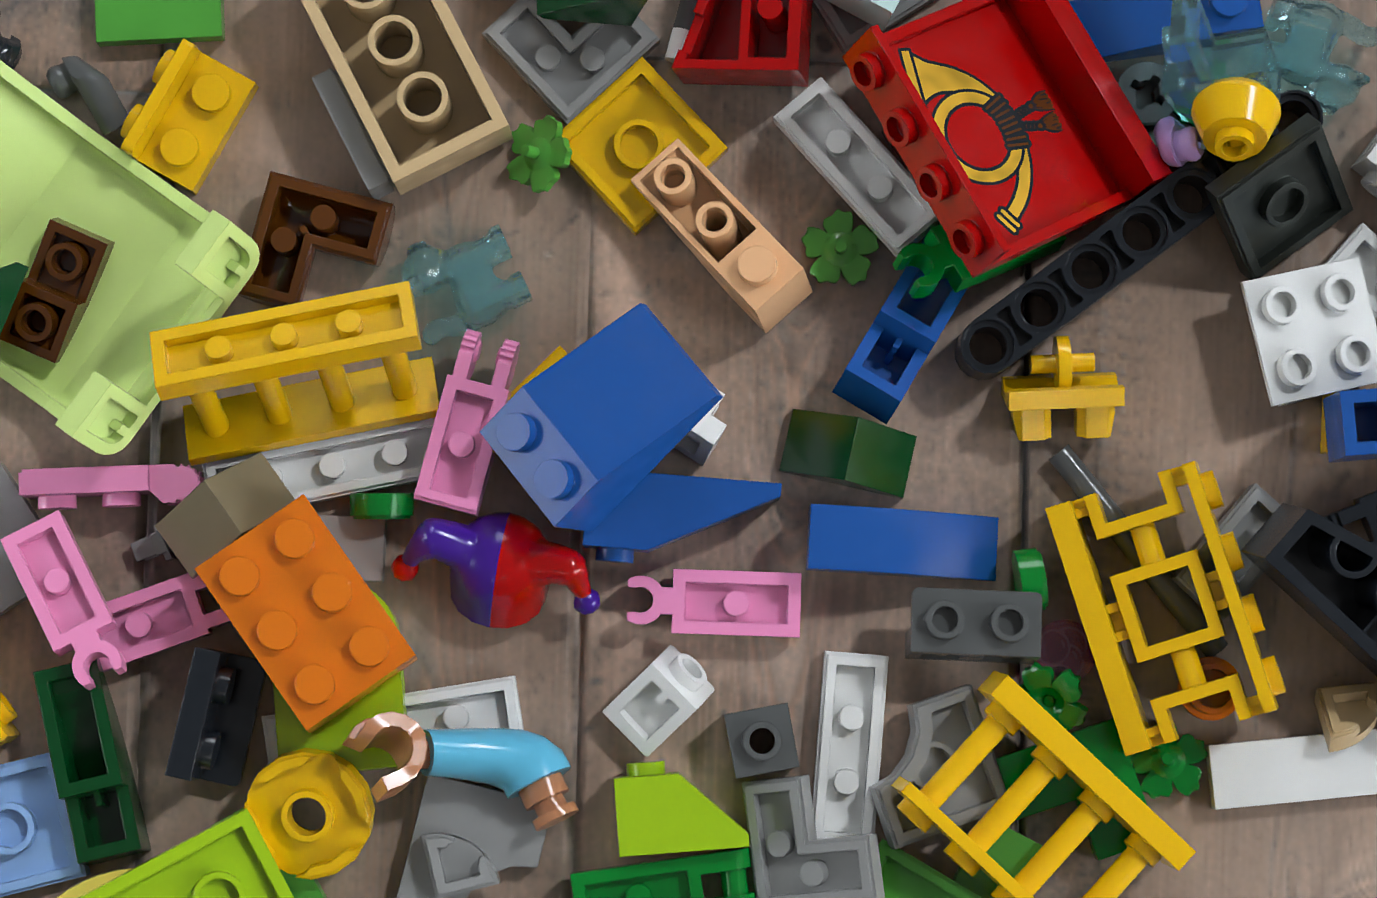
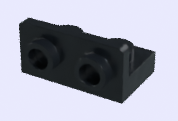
[165,647,267,786]

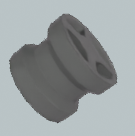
[1117,61,1179,132]

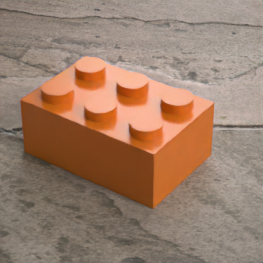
[195,494,418,734]

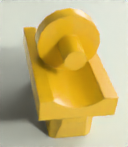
[1001,336,1125,441]

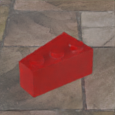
[671,0,813,87]

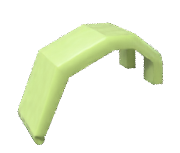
[0,60,260,455]

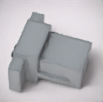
[131,524,177,562]

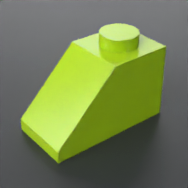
[614,761,749,857]

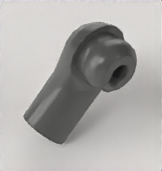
[46,56,128,135]

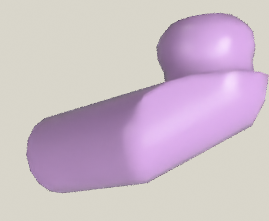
[1153,116,1204,167]

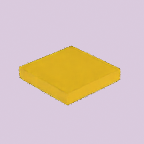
[562,57,728,236]

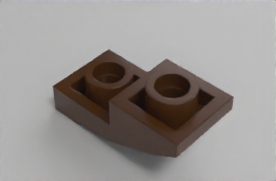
[0,218,115,363]

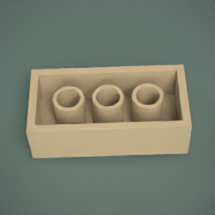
[301,0,513,195]

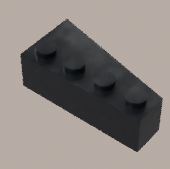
[1241,503,1377,677]

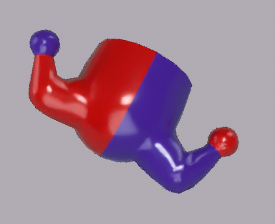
[391,512,600,628]

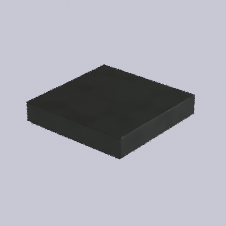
[1204,112,1353,280]

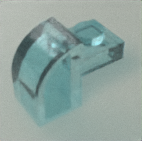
[1162,0,1281,119]

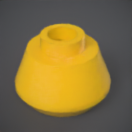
[1191,77,1281,162]

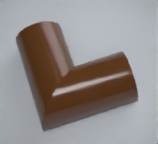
[238,171,395,307]

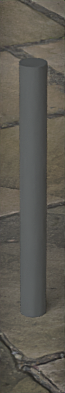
[1049,444,1228,657]

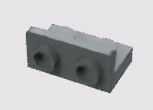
[905,587,1042,664]

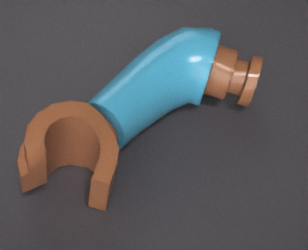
[342,711,579,831]

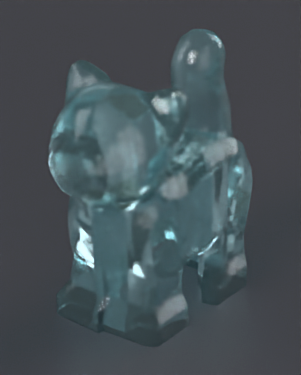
[1249,0,1377,116]
[401,224,533,346]

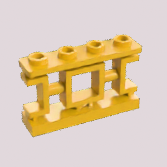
[1045,461,1286,756]

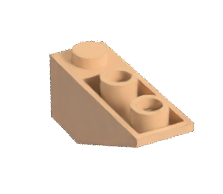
[631,138,813,333]

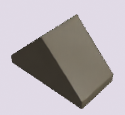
[155,452,295,579]

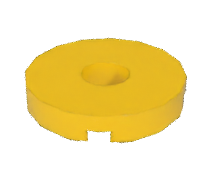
[244,748,375,880]

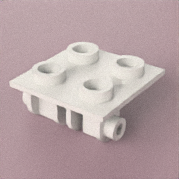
[1240,257,1377,407]

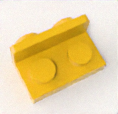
[120,39,259,195]

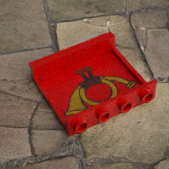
[842,0,1172,278]

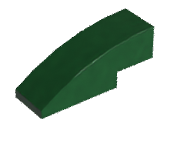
[33,658,151,866]

